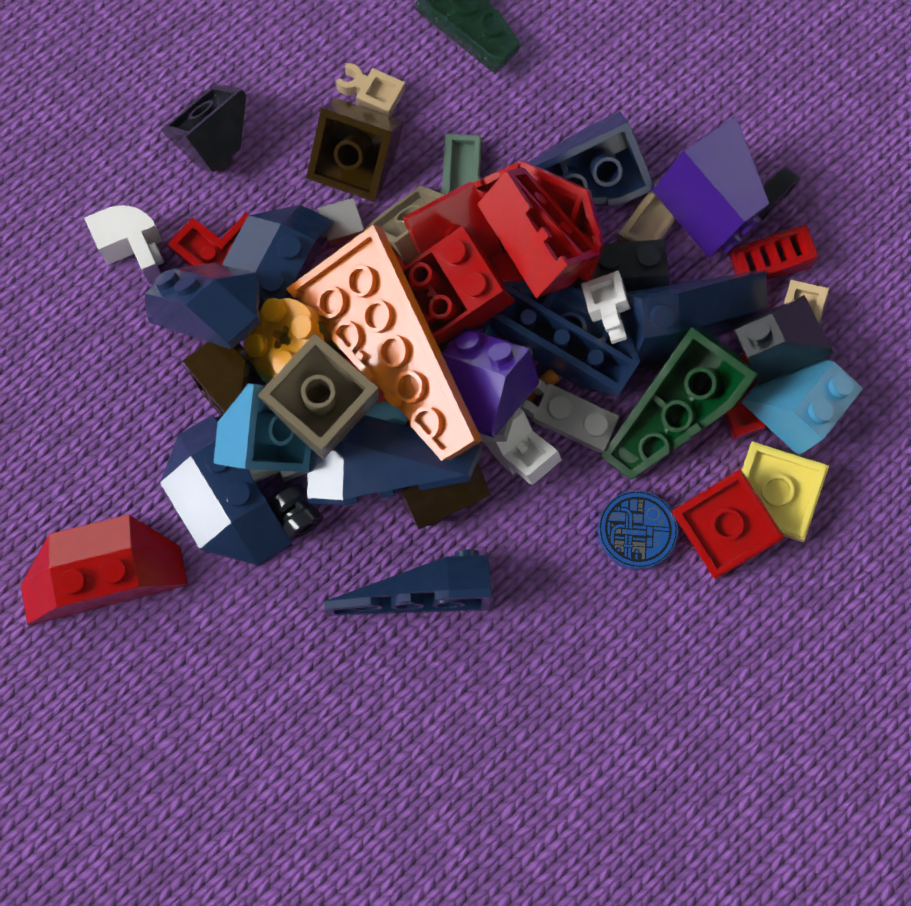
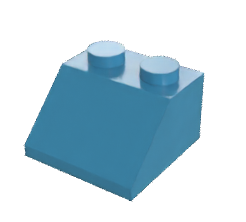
[741,359,863,456]
[214,384,311,472]

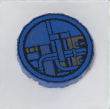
[597,490,678,571]

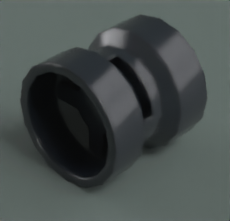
[269,484,324,540]

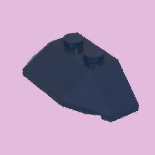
[222,205,334,342]
[145,263,261,349]
[489,281,640,396]
[160,415,292,566]

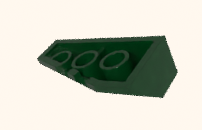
[601,327,758,480]

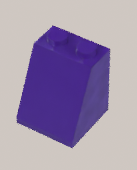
[651,117,769,258]

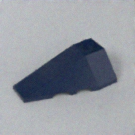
[324,549,492,616]

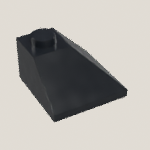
[161,84,247,173]
[732,295,834,385]

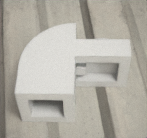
[84,205,164,285]
[484,408,562,485]

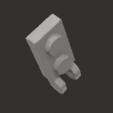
[519,379,619,453]

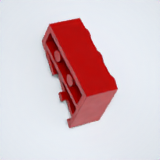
[477,167,600,298]

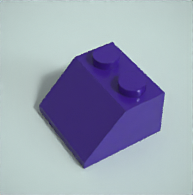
[442,328,539,438]

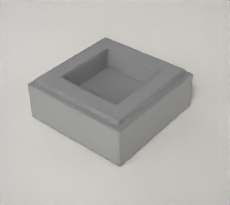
[318,198,364,246]

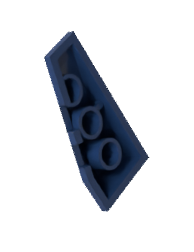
[529,111,655,206]
[624,270,767,369]
[307,415,482,505]

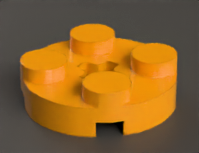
[244,298,324,377]

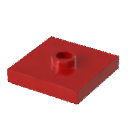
[403,182,503,260]
[671,468,785,579]

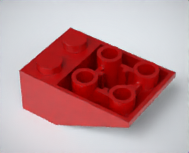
[401,226,515,345]

